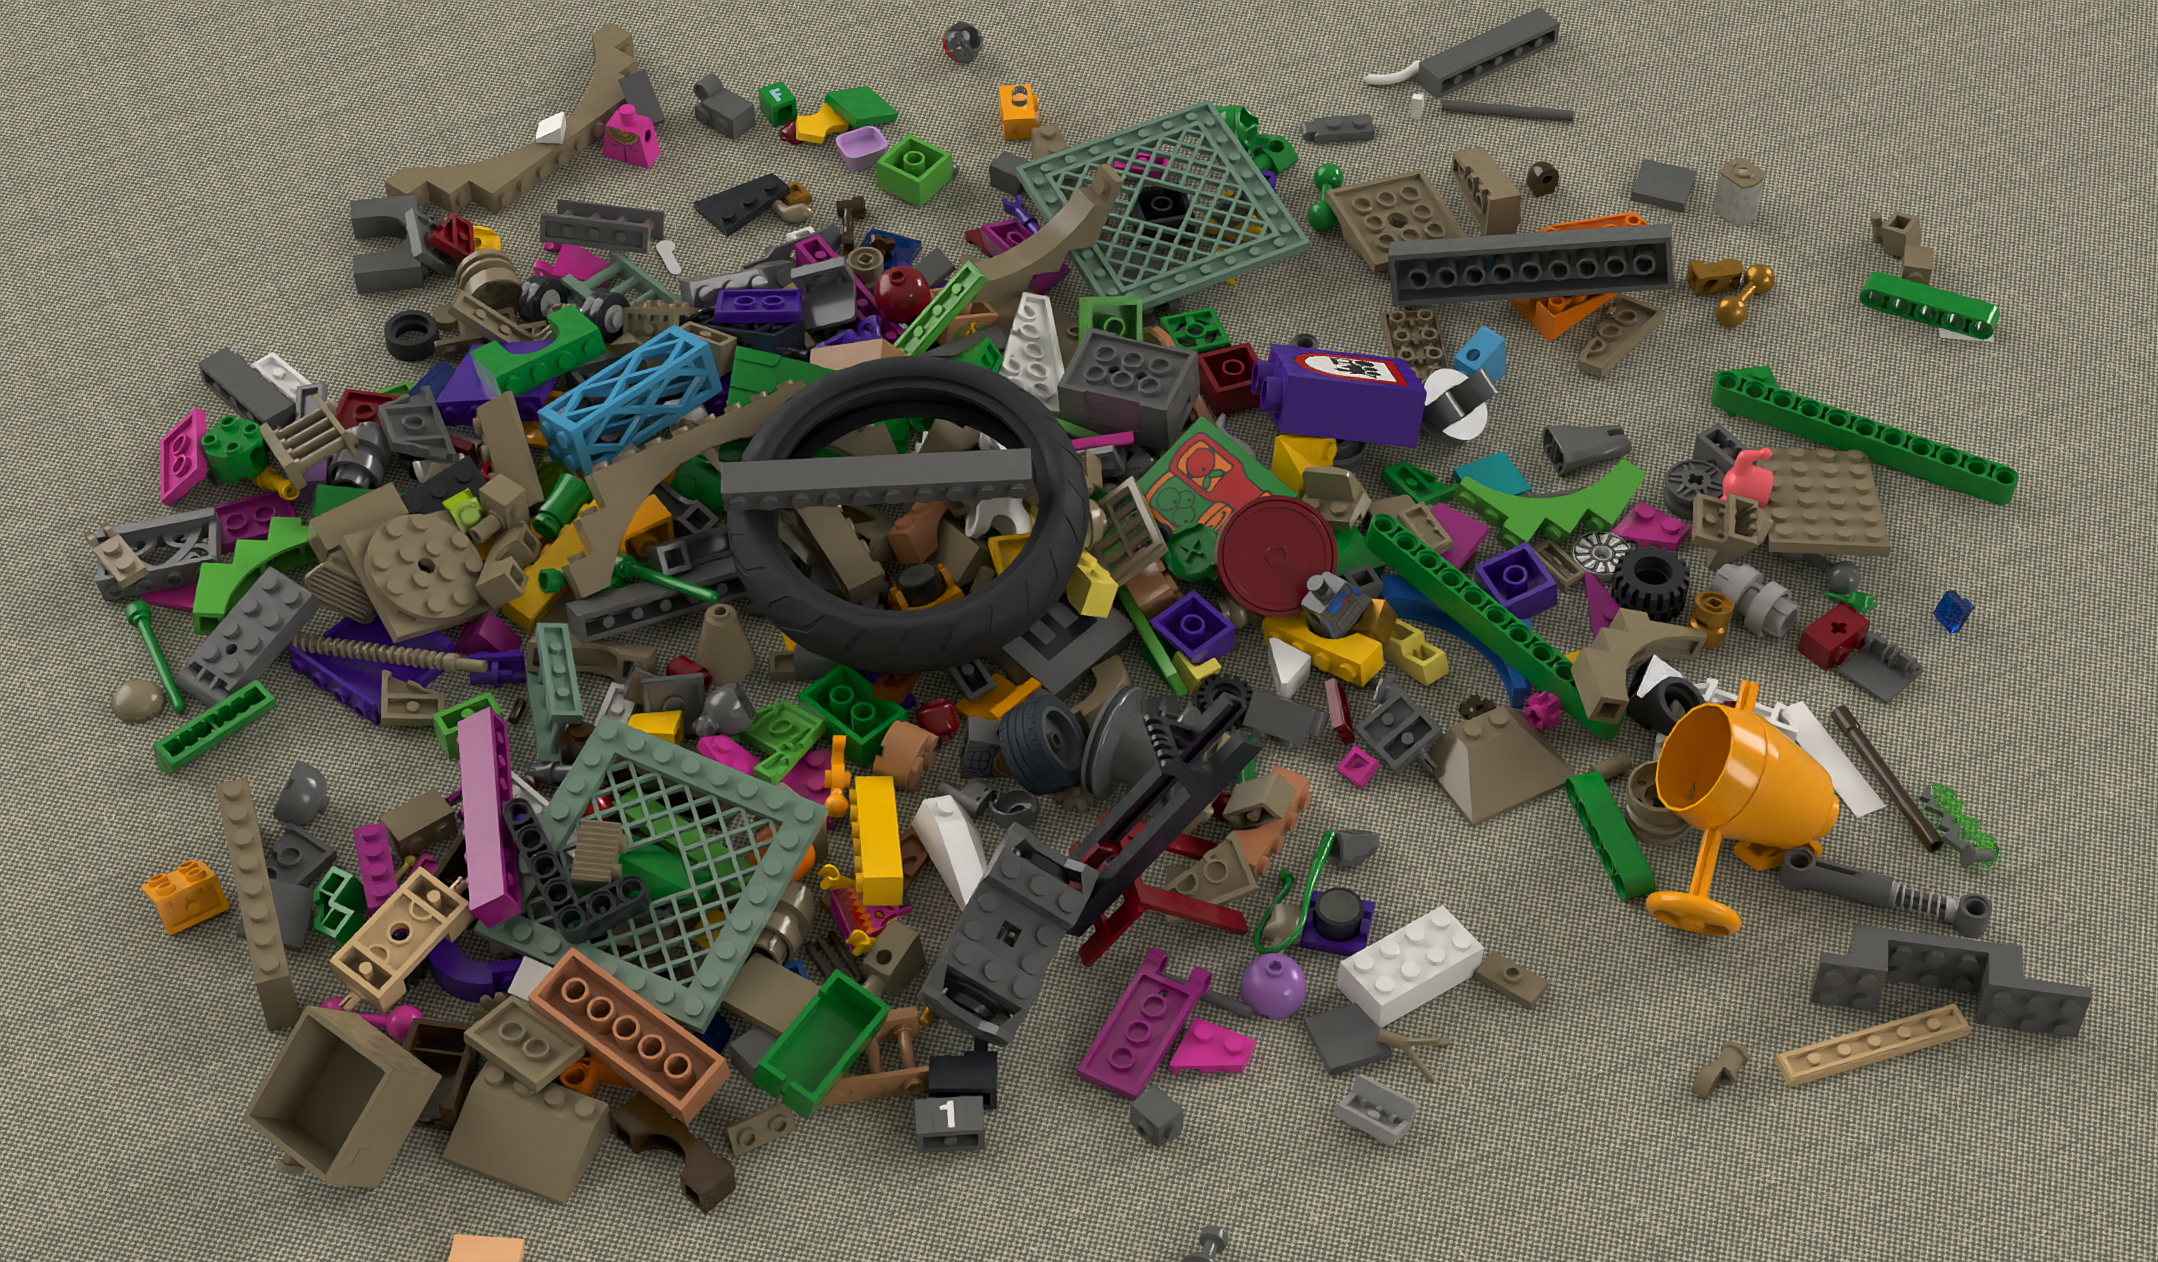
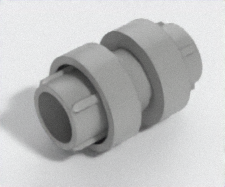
[1708,563,1799,637]

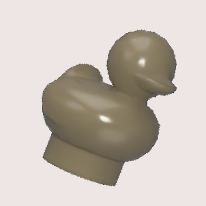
[1215,594,1265,629]

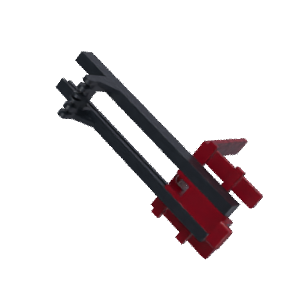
[1066,692,1263,967]

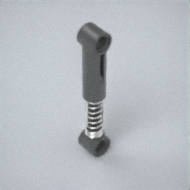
[1779,846,1993,938]

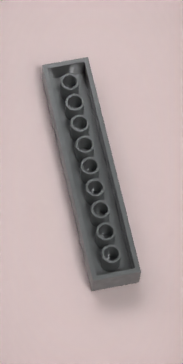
[1388,223,1675,307]

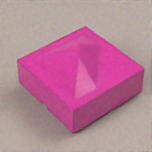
[1335,745,1381,789]

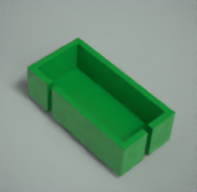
[752,968,891,1120]

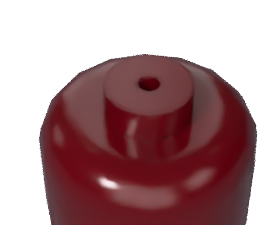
[779,121,804,145]

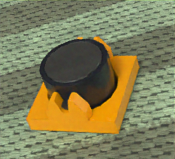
[887,562,964,611]

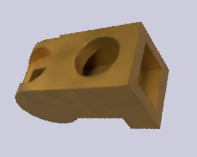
[1686,258,1743,297]

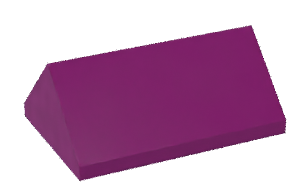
[980,219,1071,296]

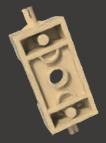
[329,866,474,1015]

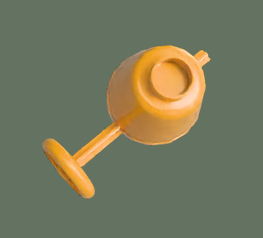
[1645,680,1839,936]

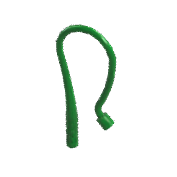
[1254,830,1336,955]

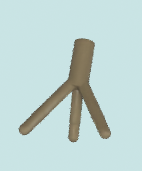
[1377,1029,1450,1081]

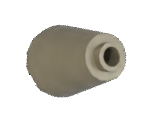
[695,604,756,687]

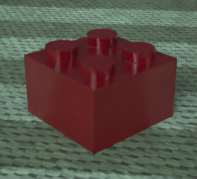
[1198,342,1260,417]

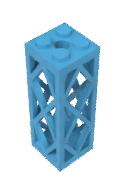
[537,325,723,478]

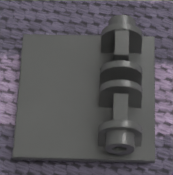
[1837,632,1924,704]

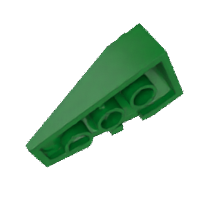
[582,832,721,906]

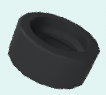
[384,310,440,362]
[1645,676,1705,736]

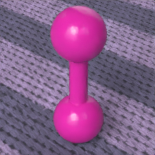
[320,997,424,1043]

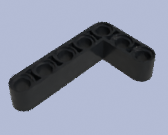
[503,798,651,944]

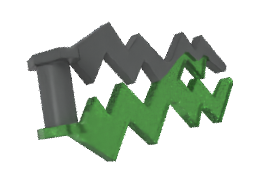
[1919,782,2000,868]

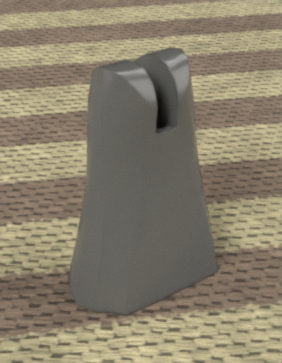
[1542,425,1632,476]

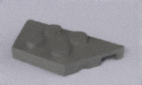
[378,385,456,464]

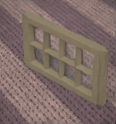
[1089,476,1168,588]

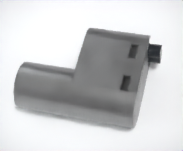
[936,776,998,817]

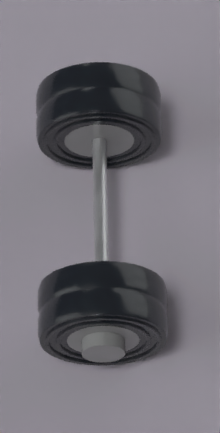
[517,275,630,343]

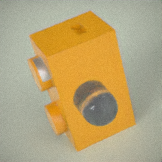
[999,84,1040,140]

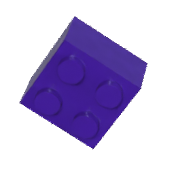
[1474,542,1558,619]

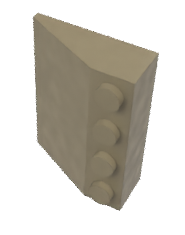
[442,1059,612,1206]

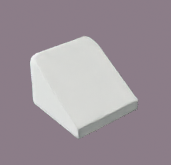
[535,112,566,144]

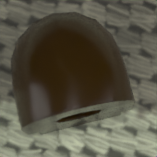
[1526,161,1559,197]

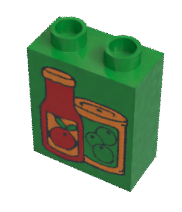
[1121,416,1301,599]

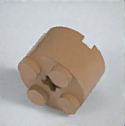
[872,719,939,793]

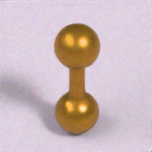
[1715,263,1775,327]

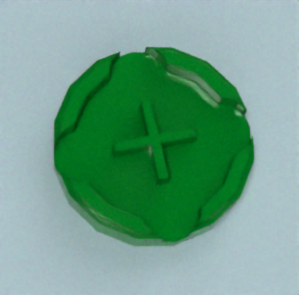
[1163,522,1218,582]

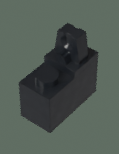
[929,1037,998,1109]

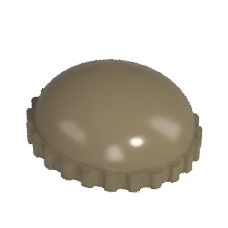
[111,679,166,724]

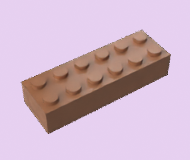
[527,947,731,1126]

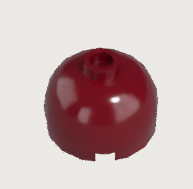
[874,265,932,323]

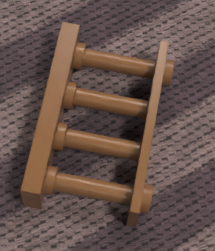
[817,1006,929,1109]

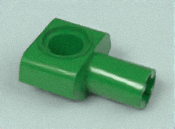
[1251,135,1299,176]

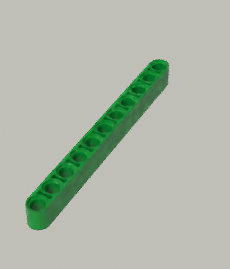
[1710,371,2019,505]
[1364,513,1626,740]

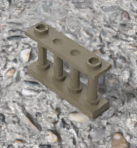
[259,393,359,491]

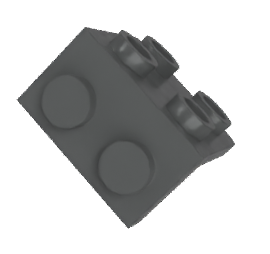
[791,256,857,332]

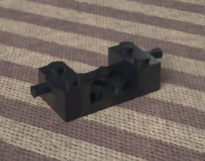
[679,308,811,362]

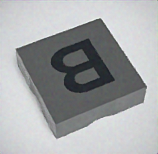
[985,587,1136,701]

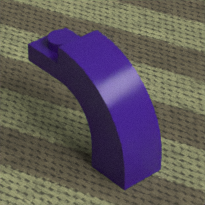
[426,937,523,1003]

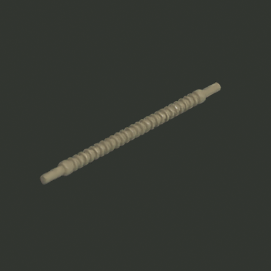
[206,633,488,673]

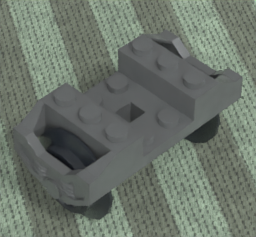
[916,822,1100,1048]

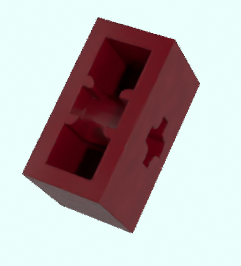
[1798,602,1870,671]

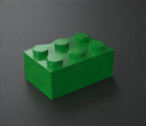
[798,664,908,769]

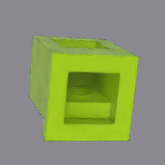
[442,488,483,534]

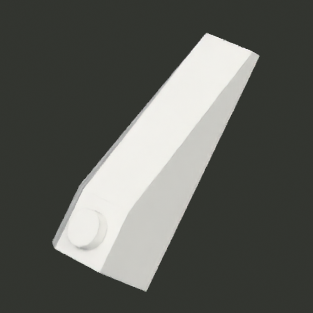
[911,795,987,912]

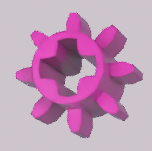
[1524,691,1564,731]

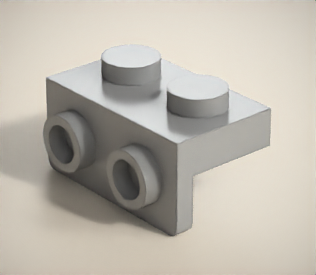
[1334,1074,1418,1147]

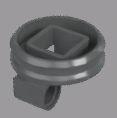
[1421,367,1500,446]

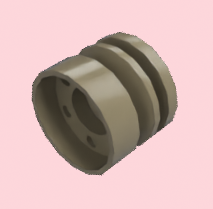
[456,249,522,315]
[1626,760,1695,845]

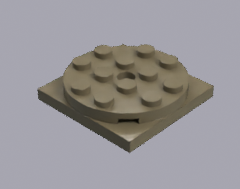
[1325,169,1468,273]
[339,509,501,643]

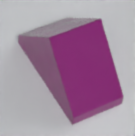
[454,612,522,654]

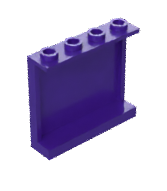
[435,340,561,426]
[288,614,456,725]

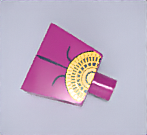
[603,104,661,169]

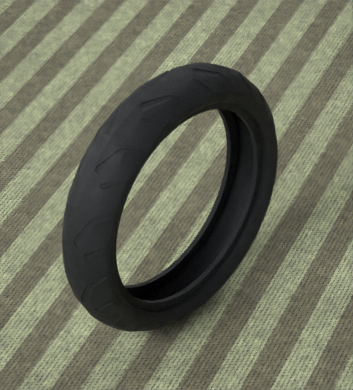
[727,355,1090,674]

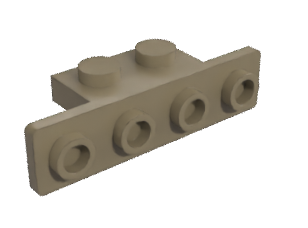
[434,307,547,358]

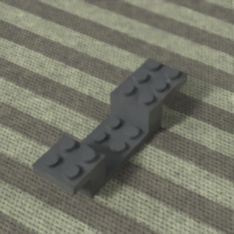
[1810,925,2091,1037]

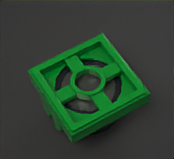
[1159,307,1231,355]

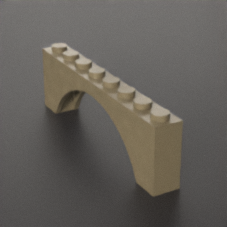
[215,777,300,1031]

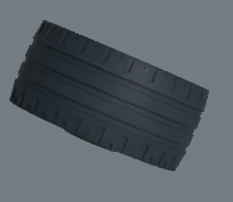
[999,695,1086,796]

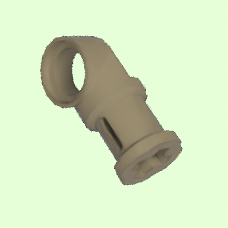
[1691,1041,1750,1100]

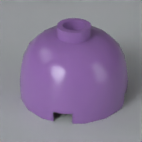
[1240,953,1306,1020]

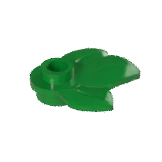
[1822,590,1878,613]

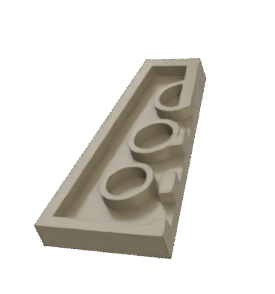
[1578,293,1665,378]

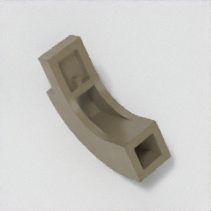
[1070,654,1135,738]

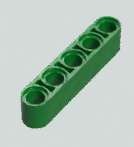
[1860,272,2000,340]
[1565,771,1656,900]

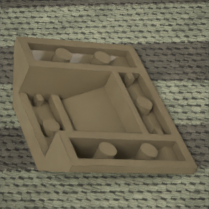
[1426,705,1576,827]

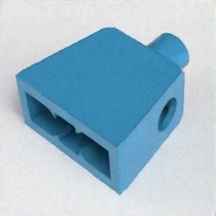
[1454,325,1506,382]

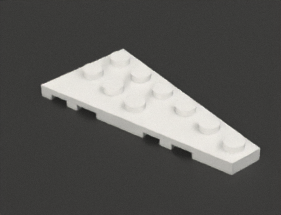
[998,292,1064,419]

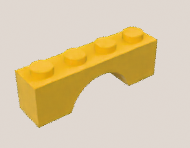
[1262,611,1384,687]

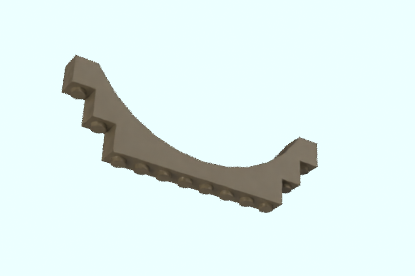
[384,22,638,214]
[561,379,898,600]

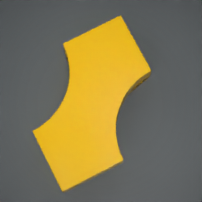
[795,103,849,144]

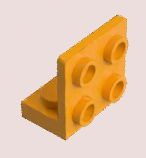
[955,673,1041,722]
[141,860,230,936]

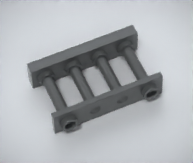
[540,199,665,254]

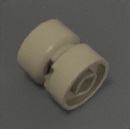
[848,247,884,297]

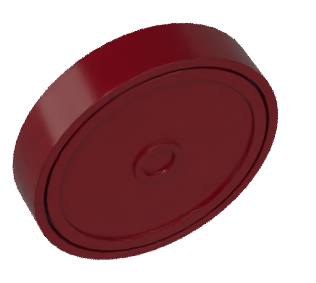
[1214,495,1338,618]

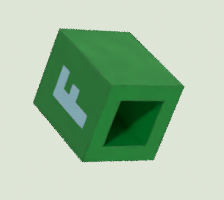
[759,81,797,127]

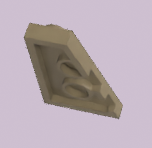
[1162,831,1259,927]

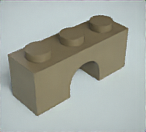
[476,522,542,609]

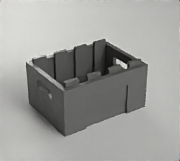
[1057,328,1200,451]

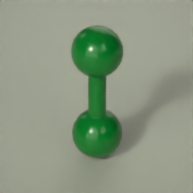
[1307,163,1344,231]

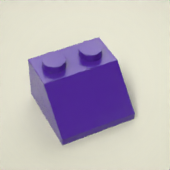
[1149,590,1236,664]

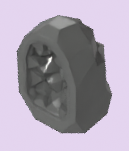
[1327,829,1380,866]

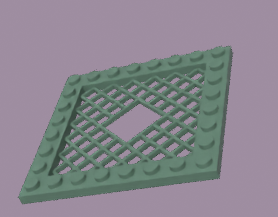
[1015,99,1311,311]
[473,715,829,1034]

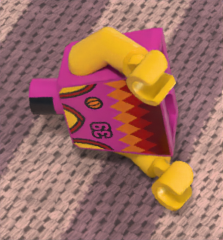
[817,864,912,958]

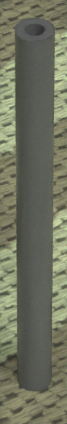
[1441,100,1574,121]

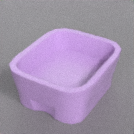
[835,126,888,171]

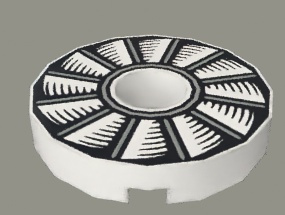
[1572,532,1630,582]

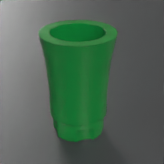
[532,473,594,540]

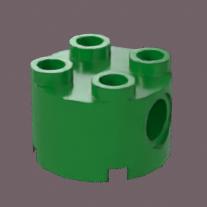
[201,415,269,484]

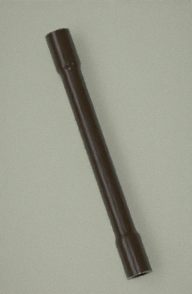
[1831,705,1944,853]

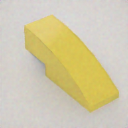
[1382,619,1449,686]

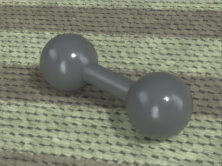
[1778,552,1861,595]

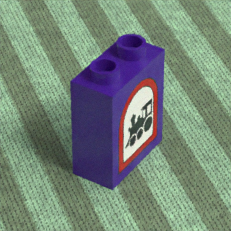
[1251,343,1427,448]

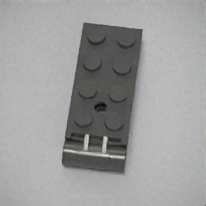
[176,566,322,708]

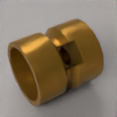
[1687,591,1734,648]

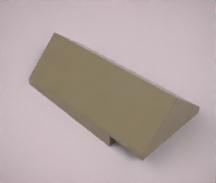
[924,512,996,587]

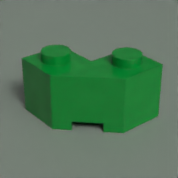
[313,865,367,949]

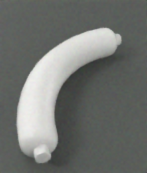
[1364,60,1421,85]

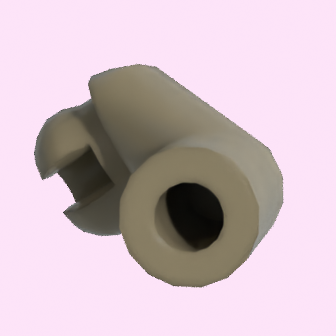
[771,200,812,224]

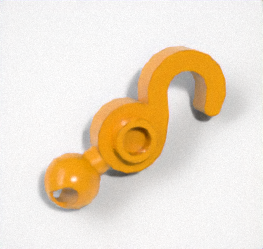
[824,735,851,818]

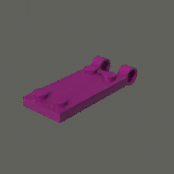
[1076,947,1213,1101]

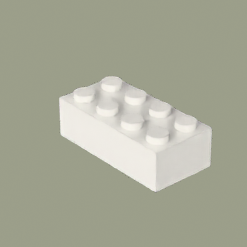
[1337,905,1484,1028]

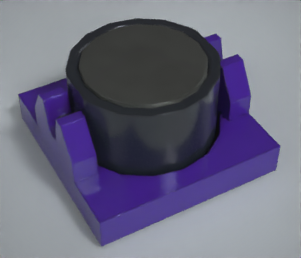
[1299,887,1376,957]

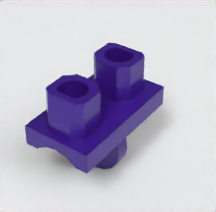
[468,649,526,688]

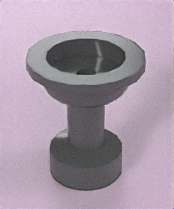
[1182,1226,1229,1262]

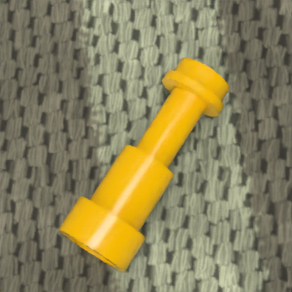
[252,466,300,500]

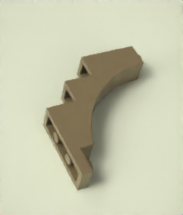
[970,164,1124,304]

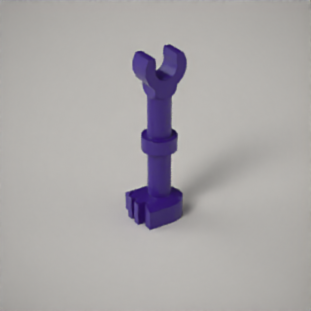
[1003,194,1041,234]

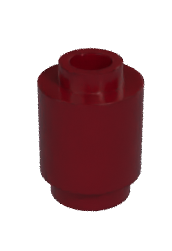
[666,655,713,693]

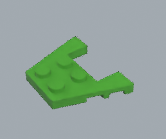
[696,700,826,786]

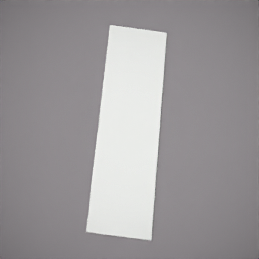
[1787,701,1886,818]

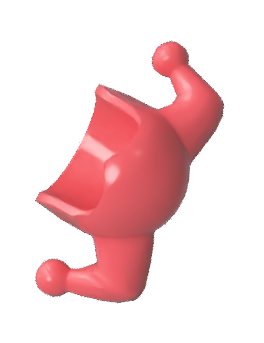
[1720,447,1773,508]

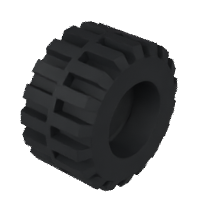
[1611,545,1690,623]

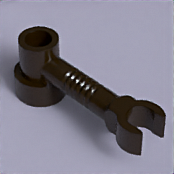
[836,196,866,253]

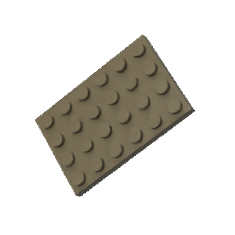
[1751,446,1891,557]

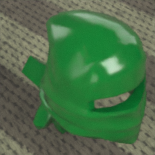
[1203,105,1271,156]

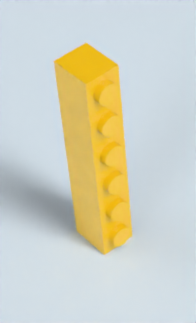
[502,499,599,633]
[849,776,903,906]

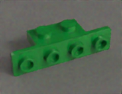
[661,438,724,517]

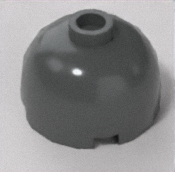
[273,760,331,825]

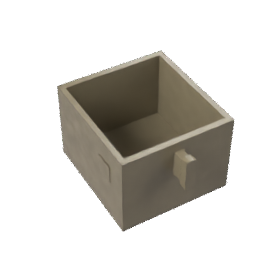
[242,1005,442,1188]

